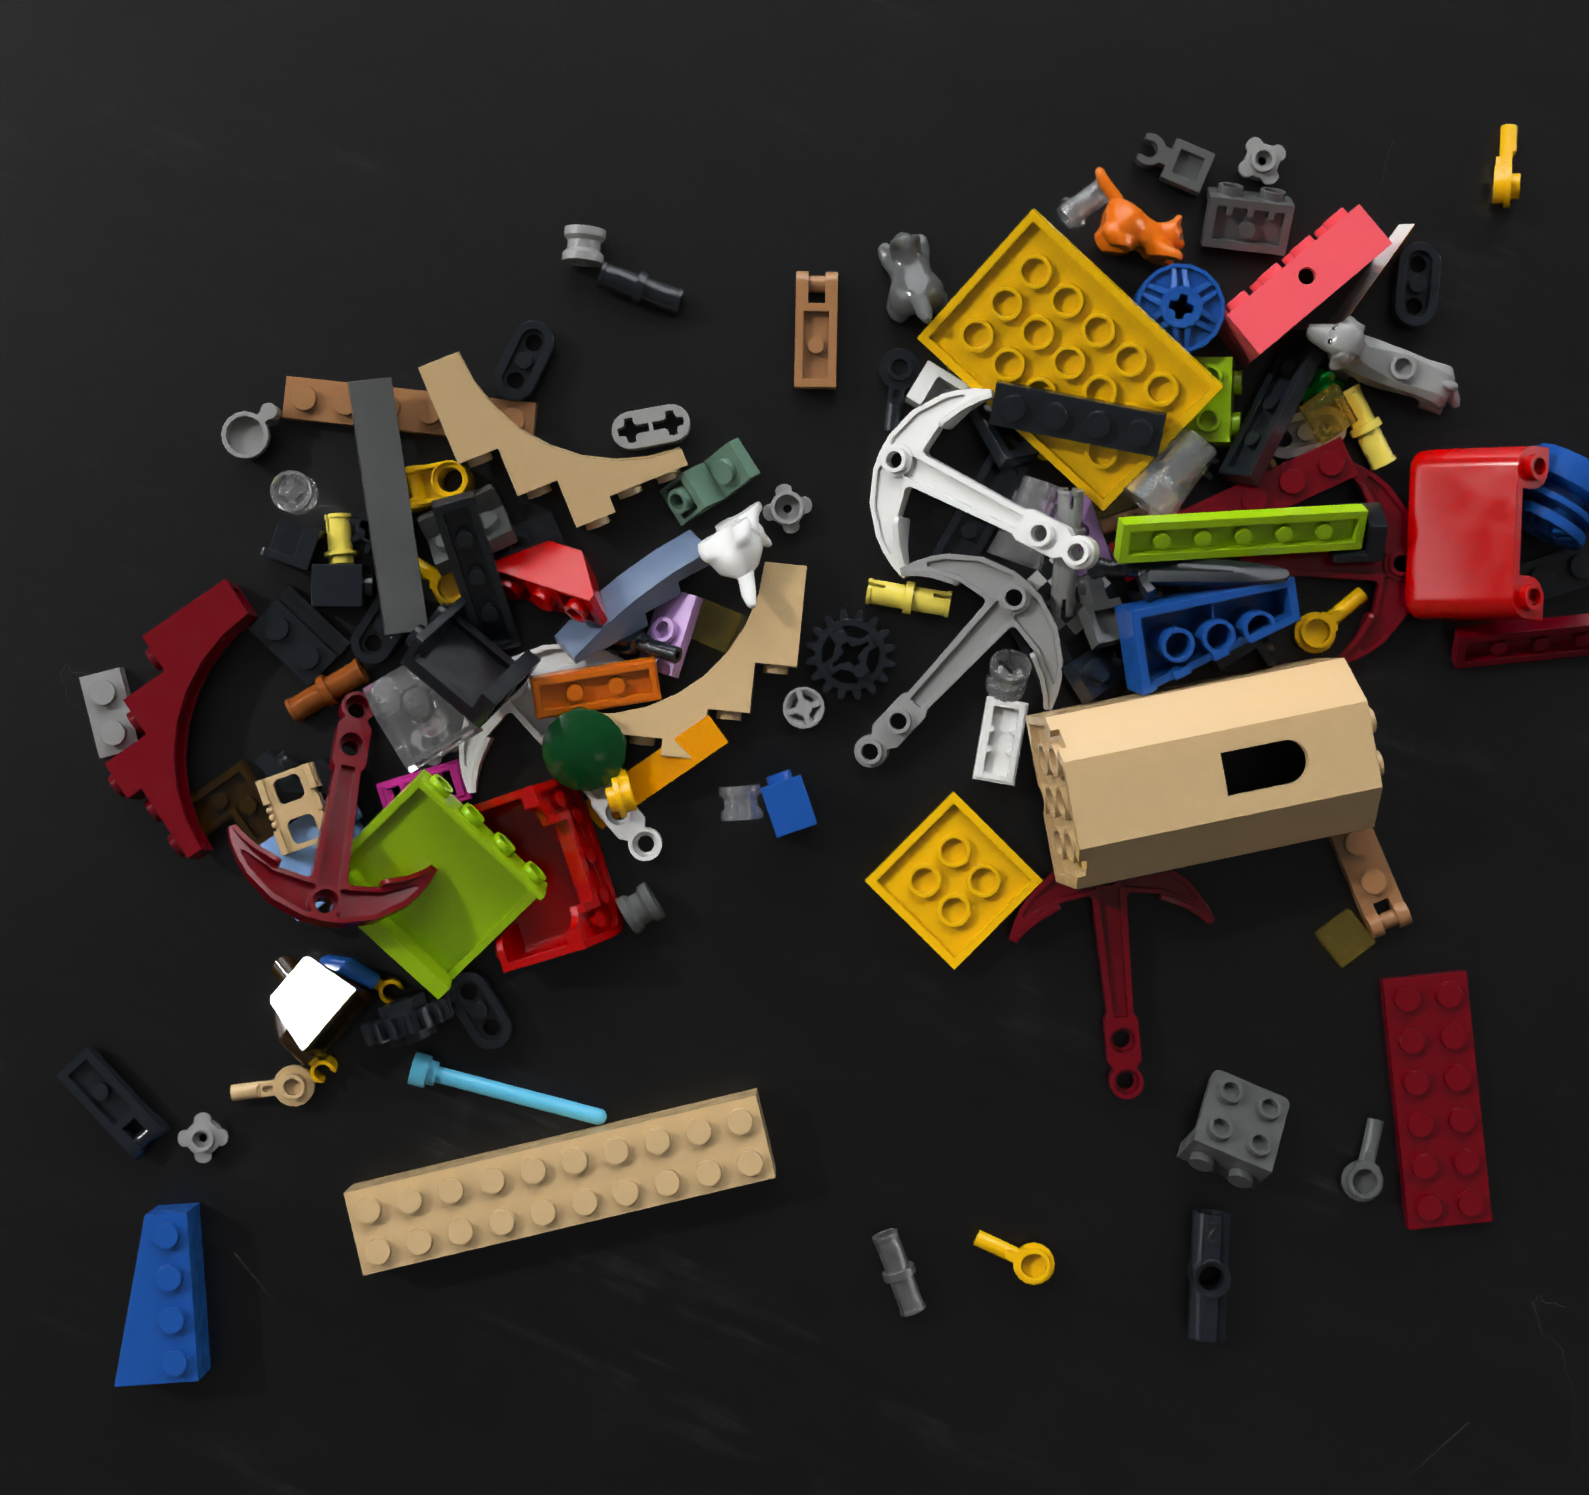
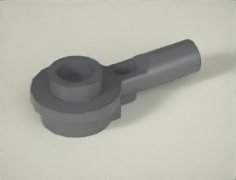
[1341,1117,1384,1202]

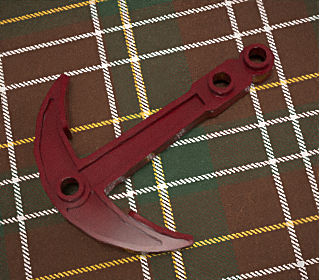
[1208,463,1408,663]
[227,691,437,929]
[1009,870,1215,1099]

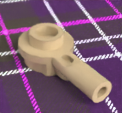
[230,1064,316,1107]

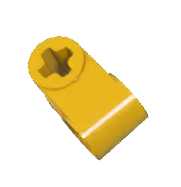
[405,460,475,513]

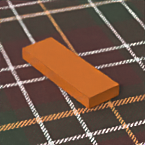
[529,656,662,720]

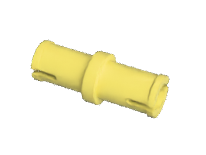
[1335,384,1397,471]
[865,578,952,618]

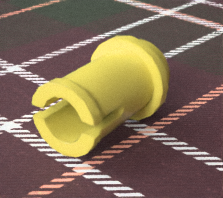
[324,512,358,564]

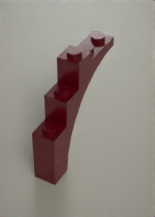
[104,579,259,860]

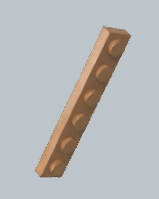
[282,376,538,437]

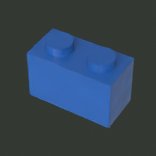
[760,769,817,838]

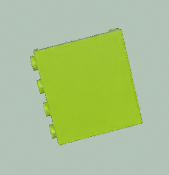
[348,768,548,1000]

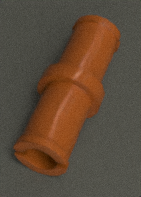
[284,658,370,723]

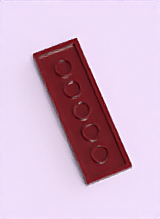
[1379,970,1492,1230]

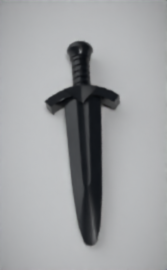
[1087,556,1289,603]

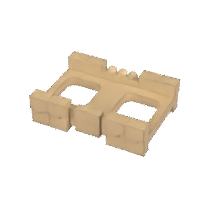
[255,762,325,856]

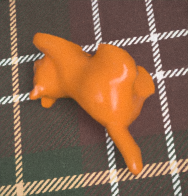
[1094,167,1185,266]

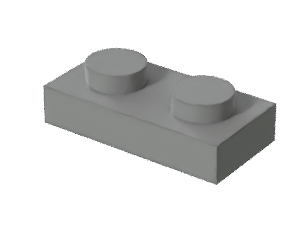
[79,667,142,759]

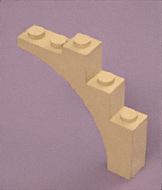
[418,351,688,531]
[603,562,807,759]

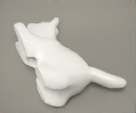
[698,501,772,609]

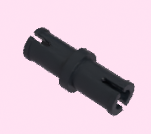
[596,261,684,315]

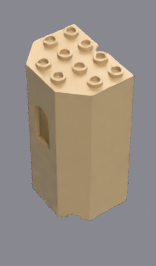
[1025,658,1385,889]

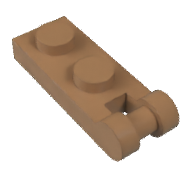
[794,271,838,390]
[1328,827,1413,939]

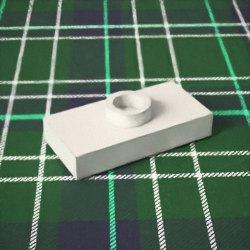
[972,696,1029,786]

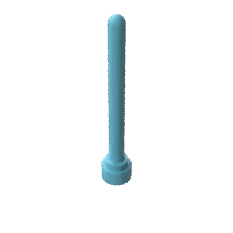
[407,1052,607,1125]

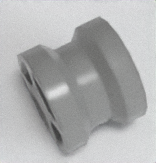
[562,224,606,267]
[783,687,825,729]

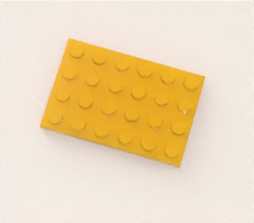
[917,208,1223,511]

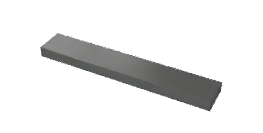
[348,377,428,636]

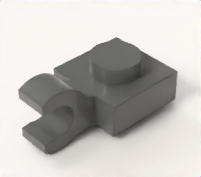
[1076,575,1122,650]

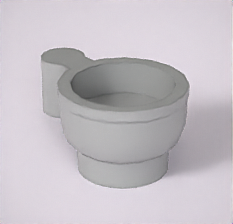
[221,403,282,459]

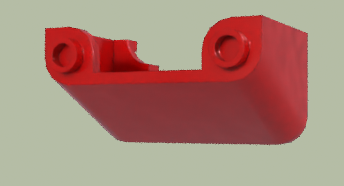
[1405,446,1549,623]
[473,778,623,973]

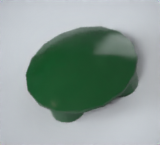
[542,706,627,791]

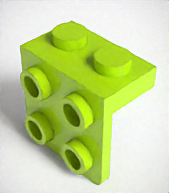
[1171,357,1243,448]

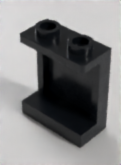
[400,596,541,729]

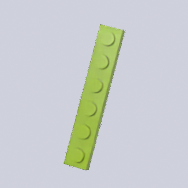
[1114,503,1368,564]

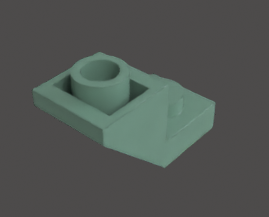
[659,438,760,526]

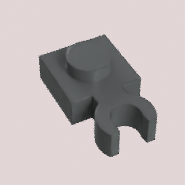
[1134,133,1216,197]

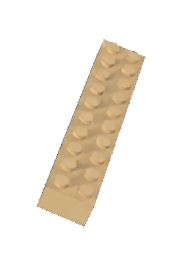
[343,1088,776,1276]

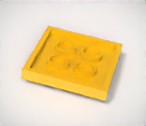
[865,791,1043,970]

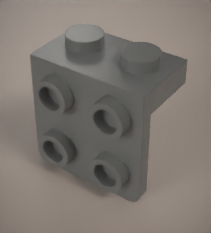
[1177,1070,1290,1190]

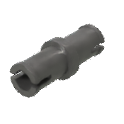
[872,1228,926,1317]

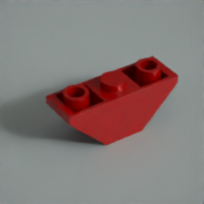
[496,540,608,626]

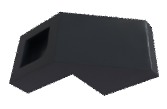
[255,750,332,794]

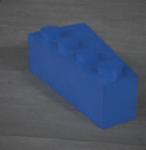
[1115,576,1300,696]
[114,1202,211,1387]

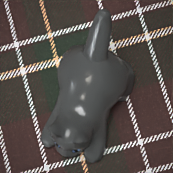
[877,232,948,324]

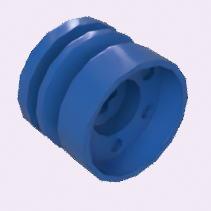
[1132,264,1225,357]
[1522,443,1589,551]

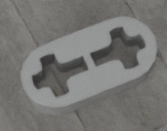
[612,404,691,451]

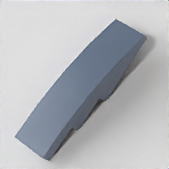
[555,530,710,664]

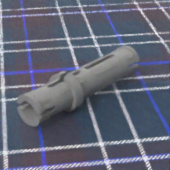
[1049,487,1085,617]

